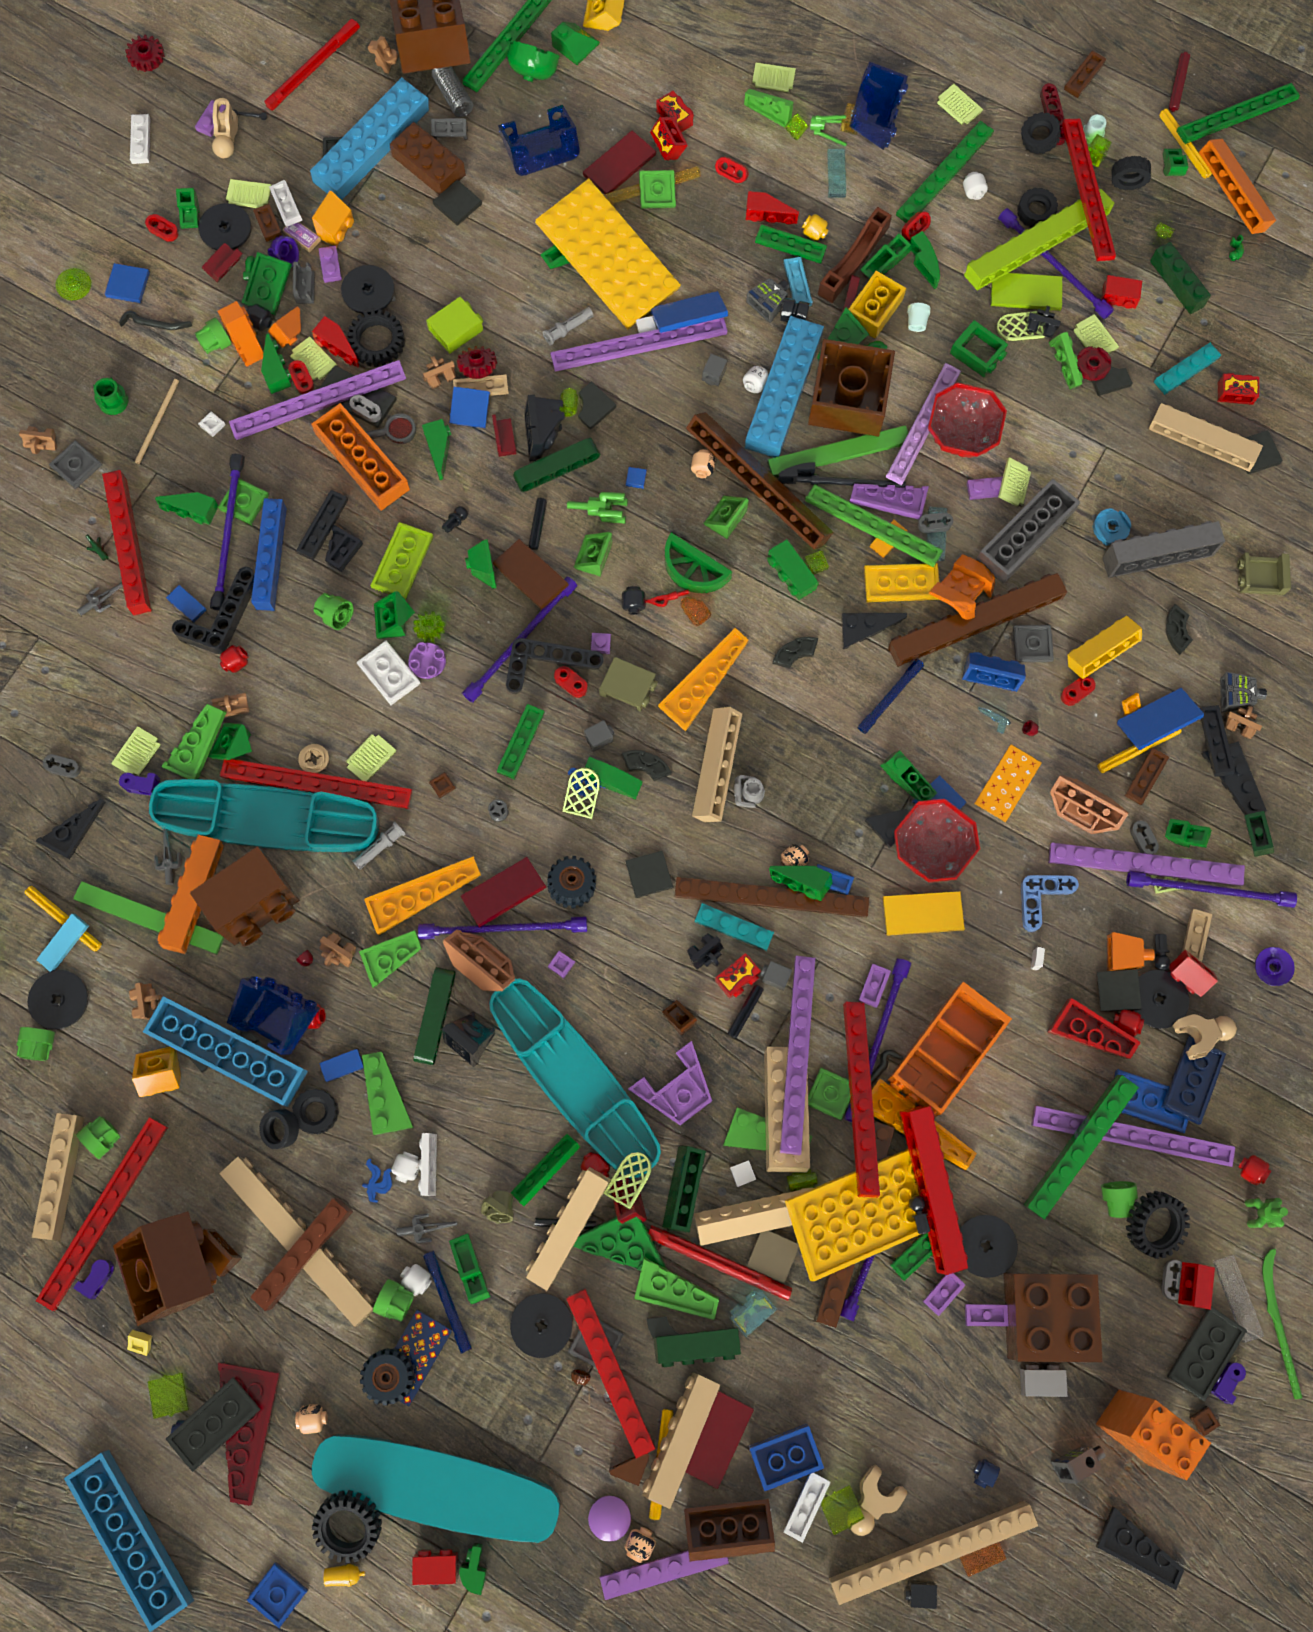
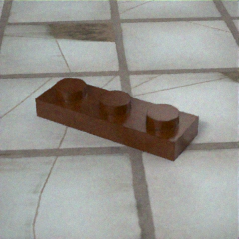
[1064,50,1106,98]
[1124,748,1169,805]

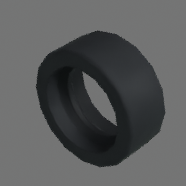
[259,1109,299,1149]

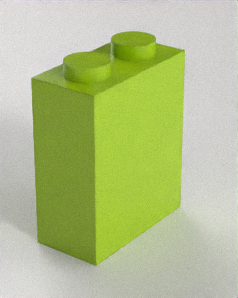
[426,297,483,354]

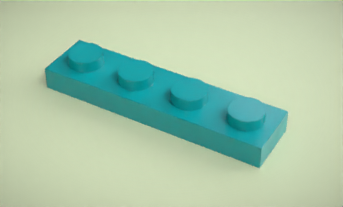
[1154,342,1221,395]
[695,903,774,951]

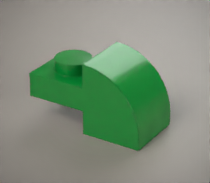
[1162,149,1189,176]
[176,188,200,229]
[1165,819,1212,848]
[459,1543,487,1595]

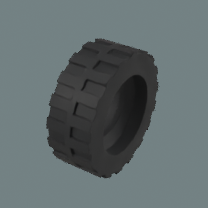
[1021,112,1061,154]
[1111,156,1151,190]
[1017,187,1058,228]
[292,1089,339,1135]

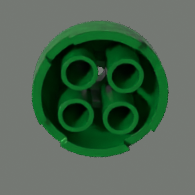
[507,41,560,82]

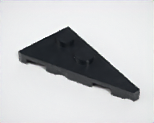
[841,613,907,649]
[36,798,106,860]

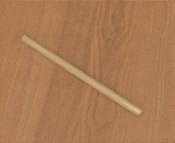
[135,379,179,465]

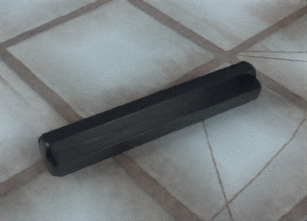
[529,498,547,550]
[728,984,764,1039]

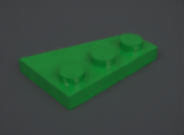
[817,307,869,360]

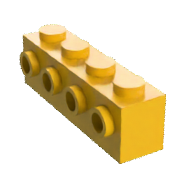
[1068,616,1142,679]

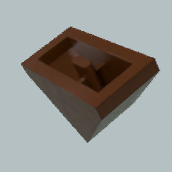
[662,1000,697,1036]
[609,1453,650,1486]

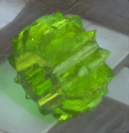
[413,611,445,643]

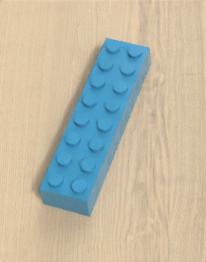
[310,77,429,200]
[745,316,824,458]
[143,996,308,1107]
[64,1450,195,1632]

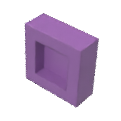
[591,633,611,654]
[548,951,575,979]

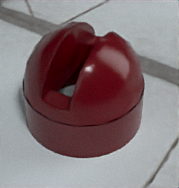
[1022,720,1039,736]
[296,949,313,967]

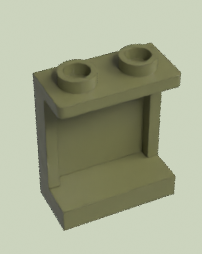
[1237,552,1291,595]
[599,657,658,712]

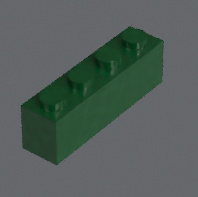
[1150,242,1211,315]
[662,1146,706,1232]
[653,1328,741,1367]

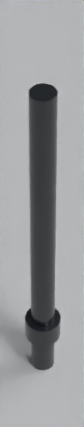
[796,474,905,488]

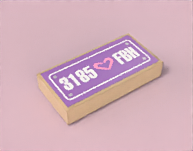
[282,222,321,253]

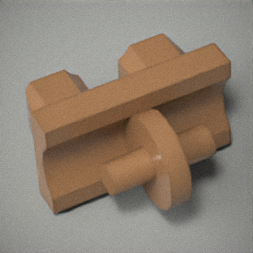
[368,36,398,74]
[423,356,456,389]
[19,426,57,454]
[211,693,249,717]
[1224,705,1262,739]
[320,932,356,968]
[129,983,162,1020]

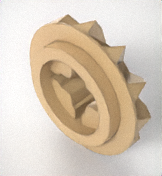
[298,744,329,773]

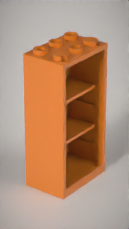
[887,982,1012,1117]
[1096,1390,1211,1481]

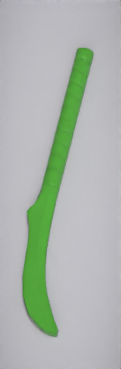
[1262,1249,1303,1399]

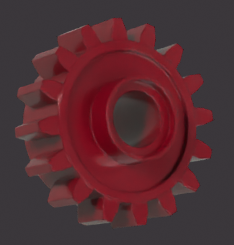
[125,34,165,72]
[457,346,497,379]

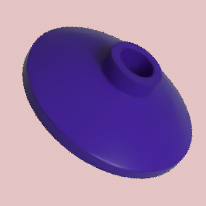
[1255,947,1295,986]

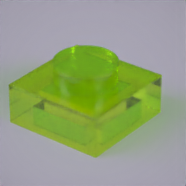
[784,113,809,140]
[1155,222,1175,239]
[804,551,829,575]

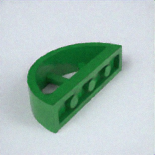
[665,533,732,593]

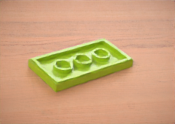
[991,273,1062,311]
[370,522,434,600]

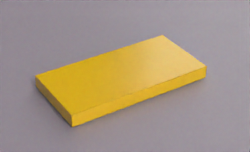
[864,563,940,602]
[883,891,965,936]

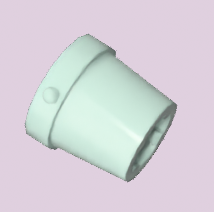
[1083,114,1106,145]
[907,303,931,332]

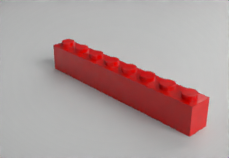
[102,470,152,616]
[900,1105,968,1275]
[566,1288,655,1458]

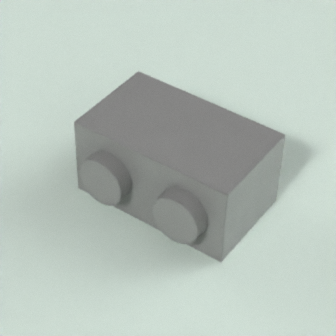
[1020,1365,1068,1397]

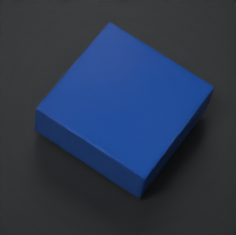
[626,467,647,489]

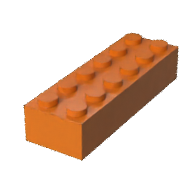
[311,403,410,511]

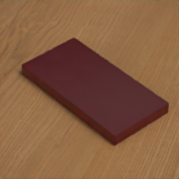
[583,130,656,196]
[460,857,546,928]
[685,1390,754,1489]

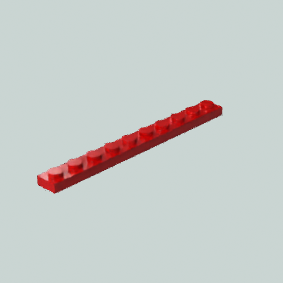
[1062,118,1116,261]
[220,759,412,809]
[843,1001,880,1198]
[35,1117,168,1311]

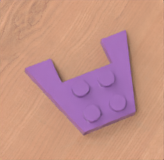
[628,1041,712,1126]

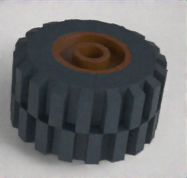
[547,856,596,909]
[360,1348,416,1405]

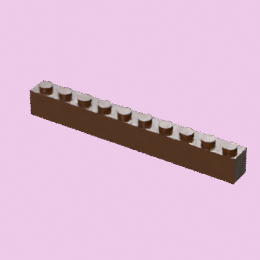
[686,412,834,550]
[888,573,1067,667]
[814,1121,895,1328]

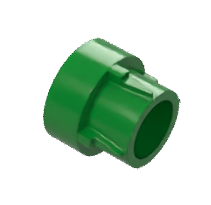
[93,377,129,415]

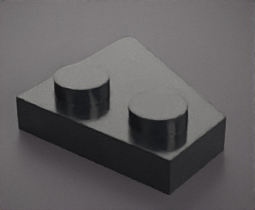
[325,525,363,572]
[865,809,919,849]

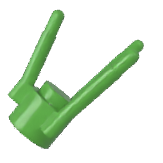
[810,115,847,146]

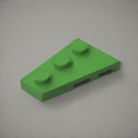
[744,89,794,129]
[1049,332,1083,389]
[359,930,422,988]

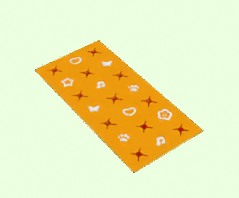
[974,745,1042,823]

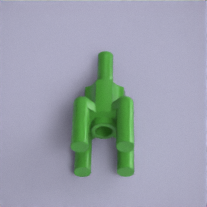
[567,492,628,524]
[1245,1198,1288,1228]

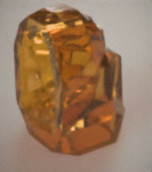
[680,597,711,626]

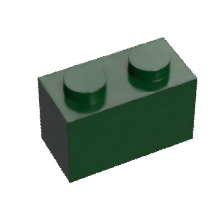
[1244,811,1274,857]

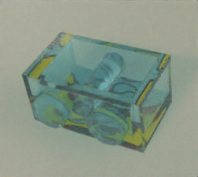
[729,1289,777,1337]

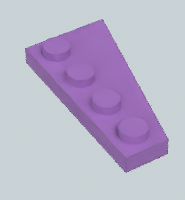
[850,484,929,520]

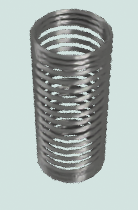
[432,66,473,117]

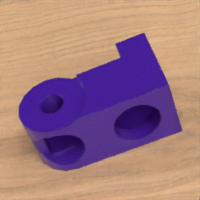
[119,773,161,796]
[73,1260,114,1299]
[1211,1362,1246,1405]

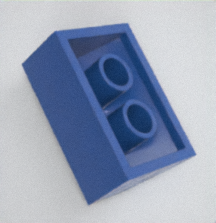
[962,652,1026,692]

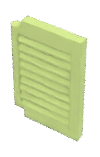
[752,63,796,92]
[937,84,983,125]
[226,179,272,208]
[1073,314,1119,354]
[290,336,337,381]
[998,457,1031,506]
[111,726,160,776]
[346,734,396,782]

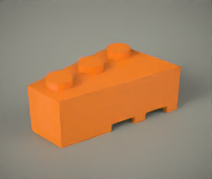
[217,301,263,367]

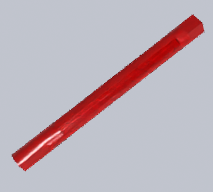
[264,19,360,111]
[649,1225,792,1301]

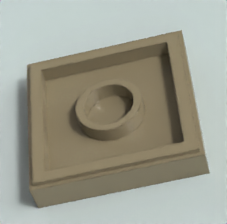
[746,1231,799,1283]

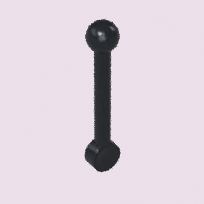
[233,109,267,120]

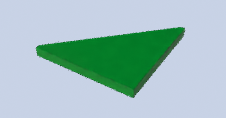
[573,1216,667,1271]

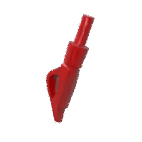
[646,589,689,607]

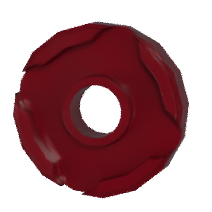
[1077,346,1112,381]

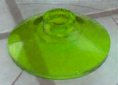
[55,268,91,301]

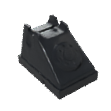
[524,395,565,461]
[442,1011,495,1067]

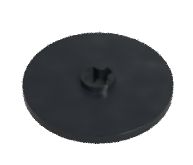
[198,203,252,250]
[341,265,395,314]
[27,970,88,1030]
[1132,970,1189,1029]
[959,1215,1018,1278]
[510,1293,572,1358]

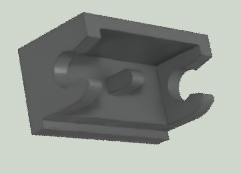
[431,118,468,140]
[293,262,315,304]

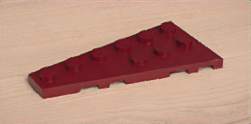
[218,1362,280,1506]

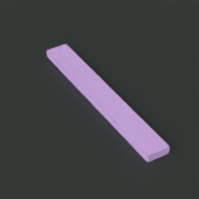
[886,363,961,486]

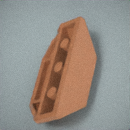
[1050,775,1129,834]
[443,930,515,991]

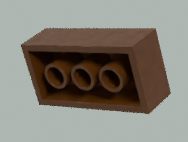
[390,122,466,195]
[684,1499,775,1562]

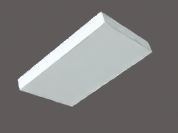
[356,640,421,705]

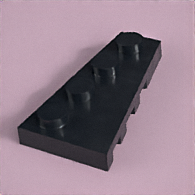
[1201,741,1267,815]
[1096,1506,1184,1590]

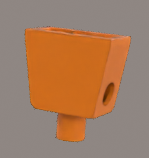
[1107,932,1155,971]

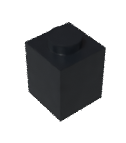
[904,1580,937,1609]

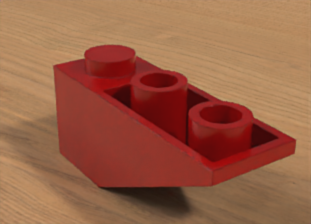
[745,191,799,224]
[312,316,359,368]

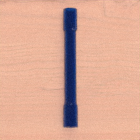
[857,659,924,734]
[423,1251,472,1354]

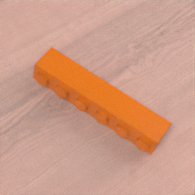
[1198,139,1276,234]
[158,835,224,954]

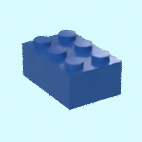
[748,1423,824,1491]

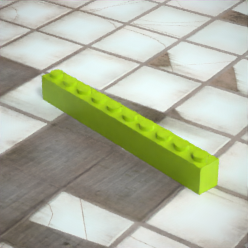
[964,189,1114,291]

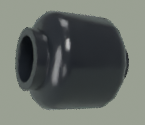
[246,304,273,331]
[621,586,646,615]

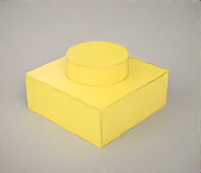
[127,1330,152,1356]

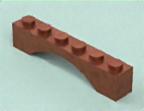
[818,207,892,304]
[250,1198,353,1311]

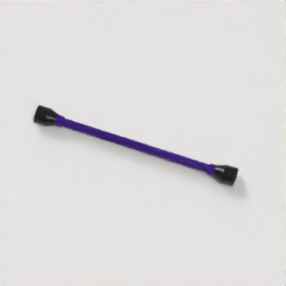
[210,454,245,611]

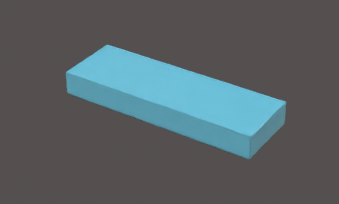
[783,257,812,306]
[36,914,89,972]

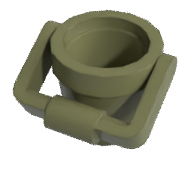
[481,1191,514,1224]

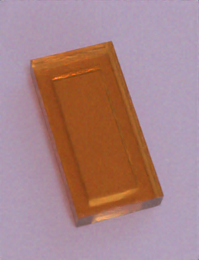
[959,1542,1006,1577]

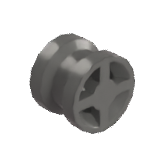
[488,799,508,822]

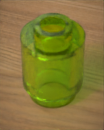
[559,388,578,417]
[787,1169,818,1192]

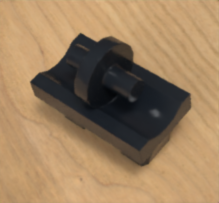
[1026,306,1061,338]
[687,933,724,970]

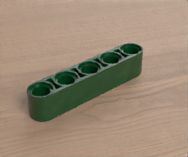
[513,438,601,492]
[413,967,456,1065]

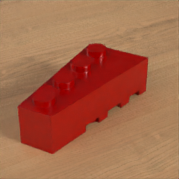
[1047,998,1141,1059]

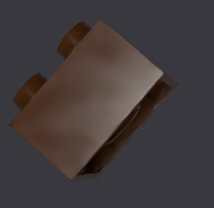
[390,0,471,73]
[808,339,895,437]
[190,846,300,947]
[113,1211,217,1326]
[1004,1273,1103,1362]

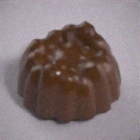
[571,1369,591,1386]

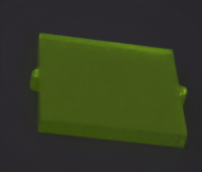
[148,1373,189,1419]
[820,1485,865,1535]

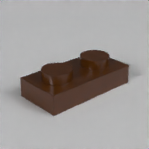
[253,204,282,242]

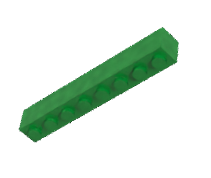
[1023,1075,1139,1220]

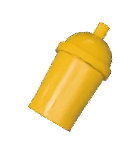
[323,1563,365,1587]

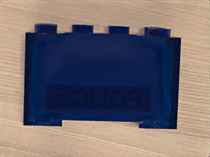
[849,61,908,150]
[498,105,580,176]
[227,976,320,1055]

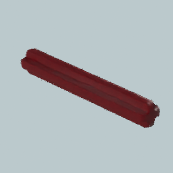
[1169,52,1190,112]

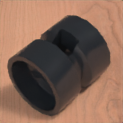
[780,298,810,322]

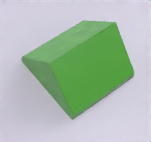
[704,496,749,539]
[574,532,612,577]

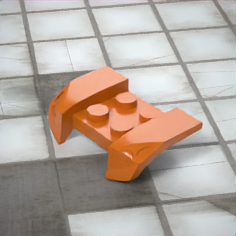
[929,554,995,620]

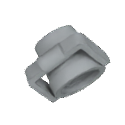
[734,775,765,808]

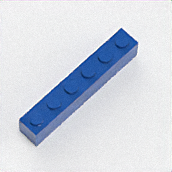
[251,498,287,611]

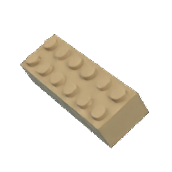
[764,1047,810,1172]

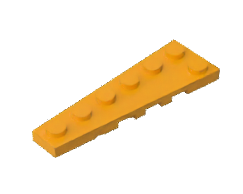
[658,628,749,731]
[364,856,481,935]
[872,1078,977,1170]

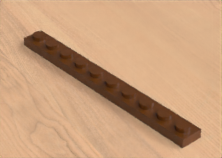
[675,877,869,918]

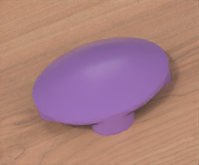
[408,642,446,679]
[588,1496,631,1541]

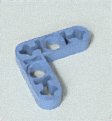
[1021,875,1079,932]

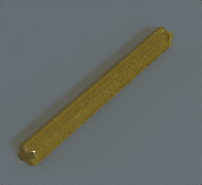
[604,167,701,204]

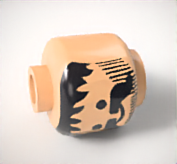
[691,449,716,478]
[780,844,809,866]
[295,1404,328,1434]
[624,1527,656,1563]

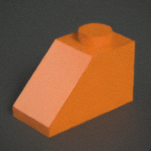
[268,306,301,348]

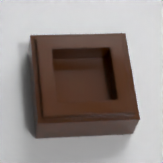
[429,772,456,799]
[1190,1406,1221,1437]

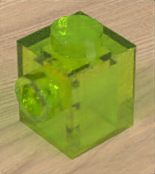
[1088,134,1112,167]

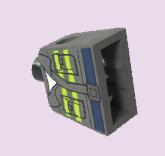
[746,279,789,323]
[1220,672,1267,712]
[1051,1445,1106,1484]

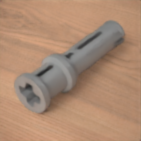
[543,307,594,345]
[352,821,406,870]

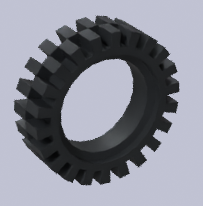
[347,309,405,367]
[1126,1191,1190,1259]
[312,1490,382,1563]

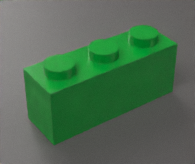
[767,539,819,600]

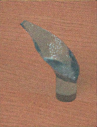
[978,707,1011,734]

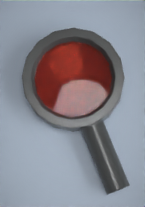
[366,414,416,444]

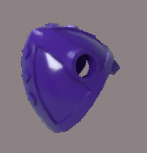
[268,235,299,267]

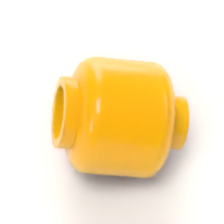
[802,214,829,241]

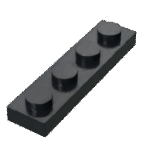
[296,490,348,561]
[1200,705,1235,777]

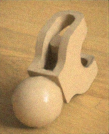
[212,98,238,159]
[1172,1014,1237,1060]
[848,1465,907,1536]

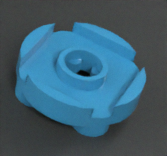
[1092,508,1131,546]

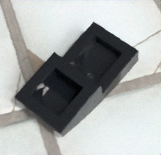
[778,462,815,484]

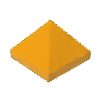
[1122,693,1142,716]

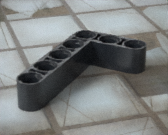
[172,567,255,654]
[506,638,604,694]

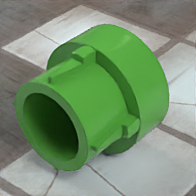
[194,317,232,354]
[313,592,353,630]
[17,1027,55,1061]
[76,1116,120,1159]
[1101,1181,1138,1218]
[373,1279,414,1322]

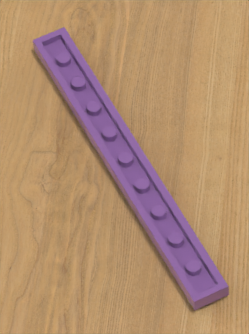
[550,317,727,371]
[229,360,406,440]
[1048,843,1245,886]
[780,956,815,1155]
[1031,1106,1235,1167]

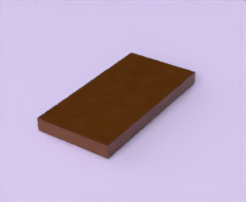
[493,539,569,610]

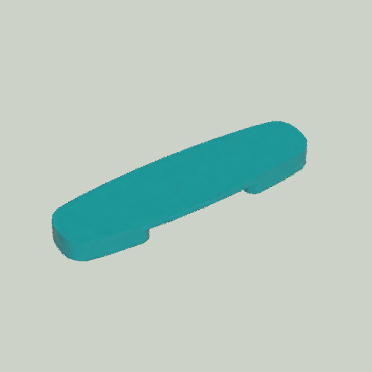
[149,779,379,852]
[489,979,661,1179]
[312,1434,560,1543]

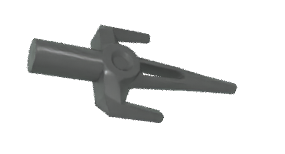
[77,582,123,616]
[154,829,181,885]
[397,1213,458,1244]

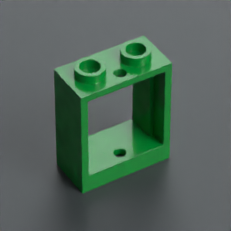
[950,320,1008,378]

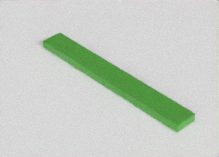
[767,425,908,477]
[805,484,943,567]
[73,881,224,955]

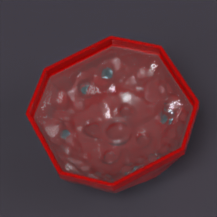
[928,382,1007,458]
[894,799,980,882]

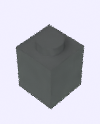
[702,354,727,387]
[584,720,615,752]
[760,961,792,991]

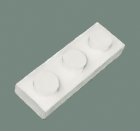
[130,114,150,164]
[269,180,302,227]
[418,1133,437,1196]
[783,1473,830,1543]

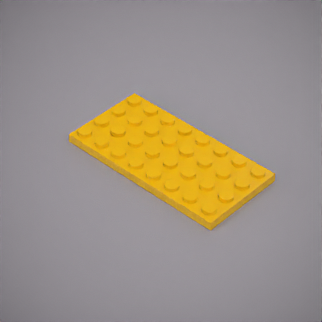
[535,179,681,330]
[785,1149,920,1282]

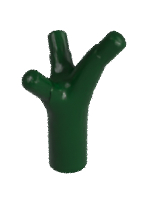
[85,534,109,561]

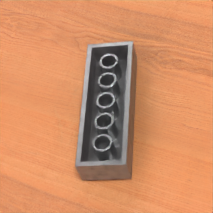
[976,479,1080,584]
[1102,521,1225,578]

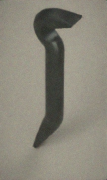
[119,311,192,330]
[850,1049,903,1102]

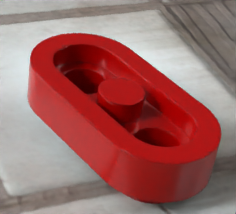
[715,157,749,183]
[902,211,931,241]
[145,214,179,242]
[288,360,314,395]
[554,666,588,698]
[1061,676,1096,706]

